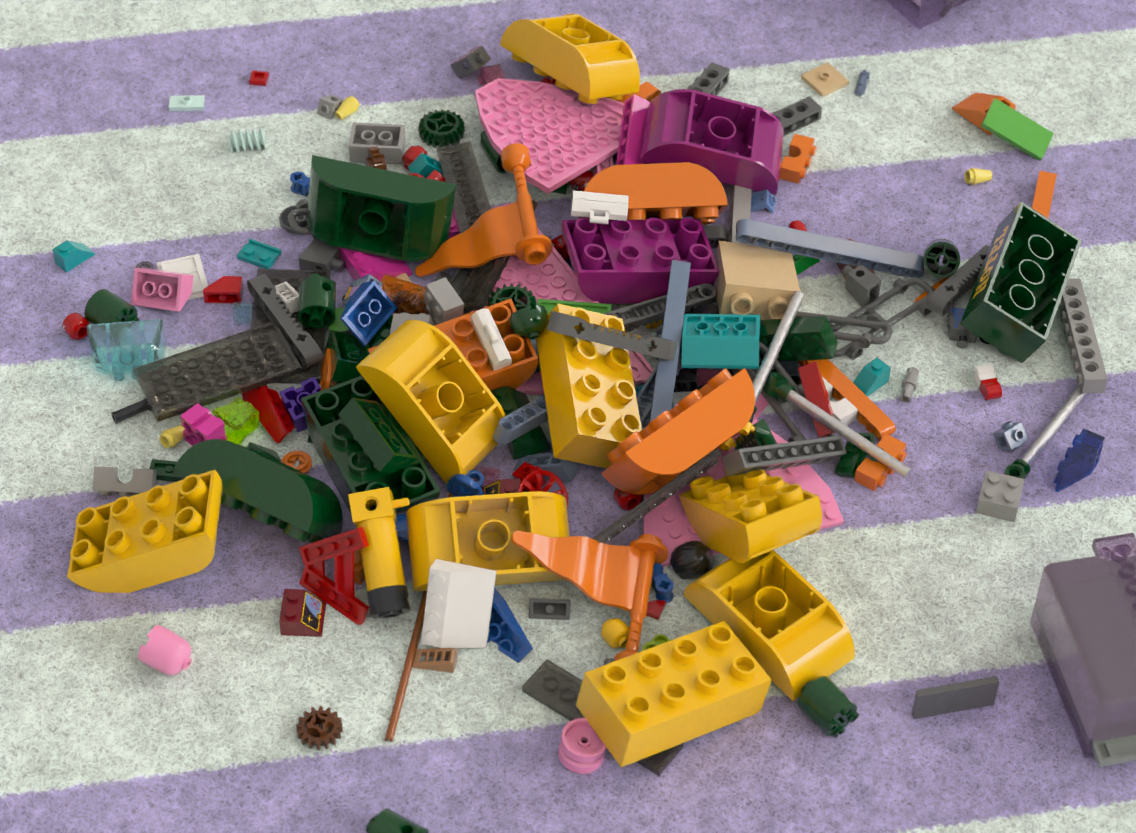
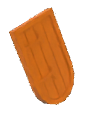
[320,348,332,391]

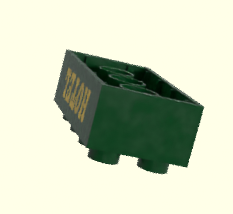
[960,201,1082,363]

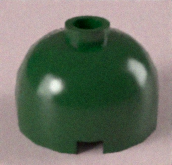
[508,305,548,340]

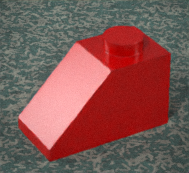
[203,276,244,304]

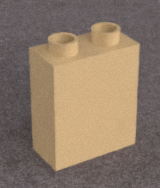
[714,241,800,320]

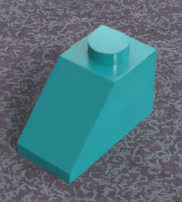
[408,153,451,178]
[52,240,95,272]
[853,357,891,397]

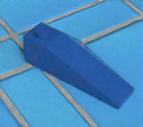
[487,587,533,663]

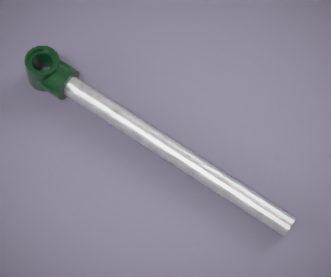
[749,291,804,423]
[762,372,912,478]
[1004,386,1086,479]

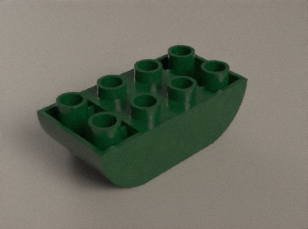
[306,155,456,261]
[301,376,440,515]
[174,439,343,543]

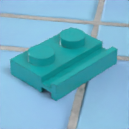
[237,239,282,270]

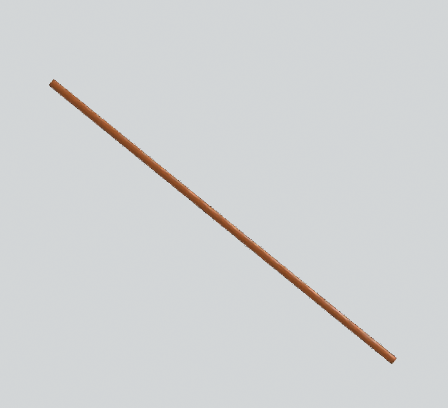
[385,491,453,742]

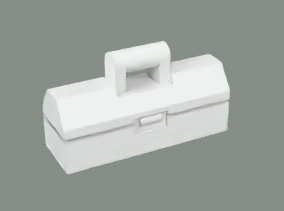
[571,191,629,224]
[471,308,512,371]

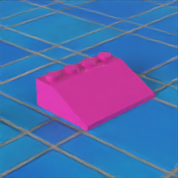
[338,247,413,282]

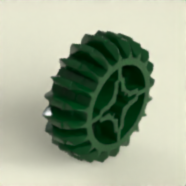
[418,109,465,149]
[487,283,537,311]

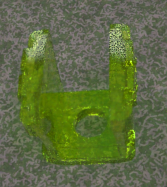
[212,397,259,445]

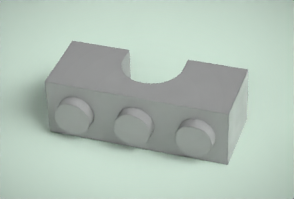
[93,467,157,496]

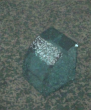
[233,301,255,322]

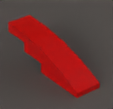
[798,361,836,438]

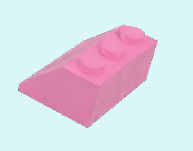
[131,268,194,312]

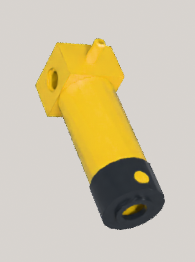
[348,487,411,618]

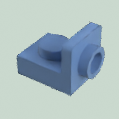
[751,189,776,213]

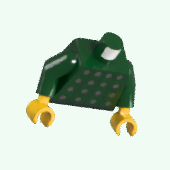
[720,419,777,451]

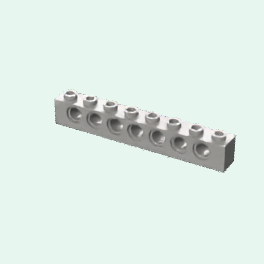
[1058,279,1108,393]

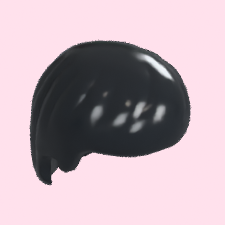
[670,541,714,579]

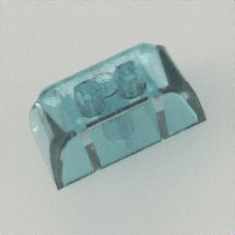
[87,319,166,381]

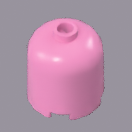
[138,625,192,676]

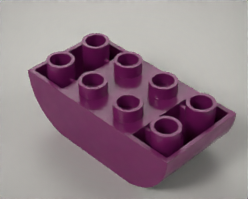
[640,89,784,196]
[561,218,720,304]

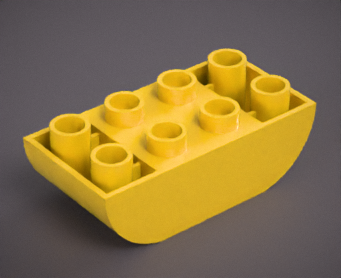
[500,13,640,104]
[356,320,505,485]
[679,469,822,563]
[67,470,223,593]
[406,492,570,592]
[683,550,855,701]

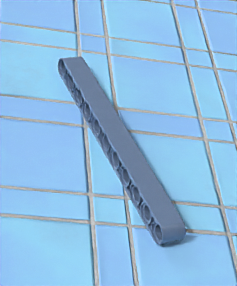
[736,219,924,278]
[649,260,691,423]

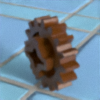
[366,146,387,170]
[392,290,428,315]
[296,706,343,750]

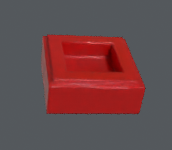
[249,70,269,86]

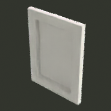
[156,254,208,300]

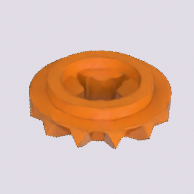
[281,451,312,473]

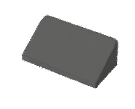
[529,598,571,620]

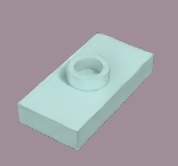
[169,95,205,111]

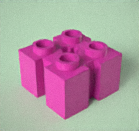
[180,403,227,446]

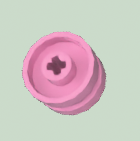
[558,718,606,774]

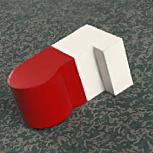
[973,363,1002,401]

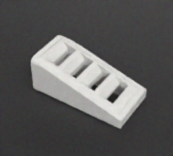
[275,282,299,313]

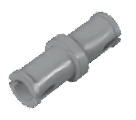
[899,367,919,403]

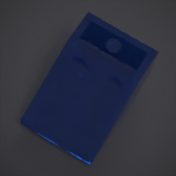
[1054,428,1105,492]

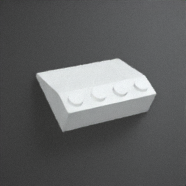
[421,559,496,648]

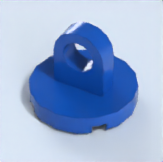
[447,470,484,497]

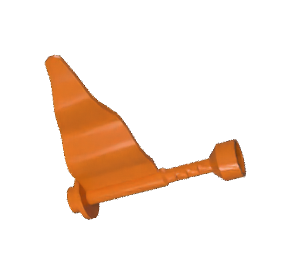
[415,143,553,277]
[511,531,668,661]

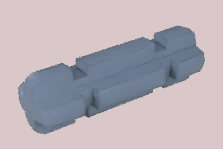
[854,70,870,97]

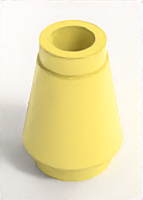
[335,96,360,120]
[964,168,992,185]
[159,424,185,448]

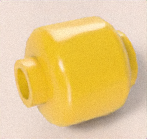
[601,618,629,648]

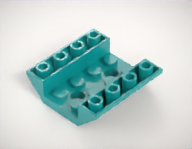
[682,314,761,369]

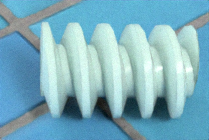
[229,128,266,152]

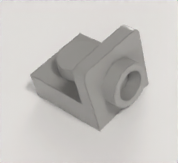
[317,94,344,119]

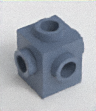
[993,421,1028,450]

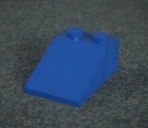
[340,280,397,346]

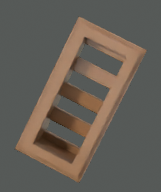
[413,648,457,673]

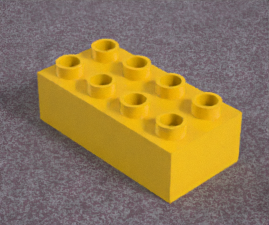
[536,304,642,468]
[576,621,771,767]

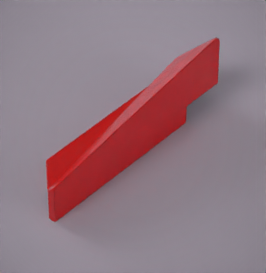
[241,379,295,443]

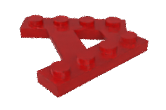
[299,526,369,626]

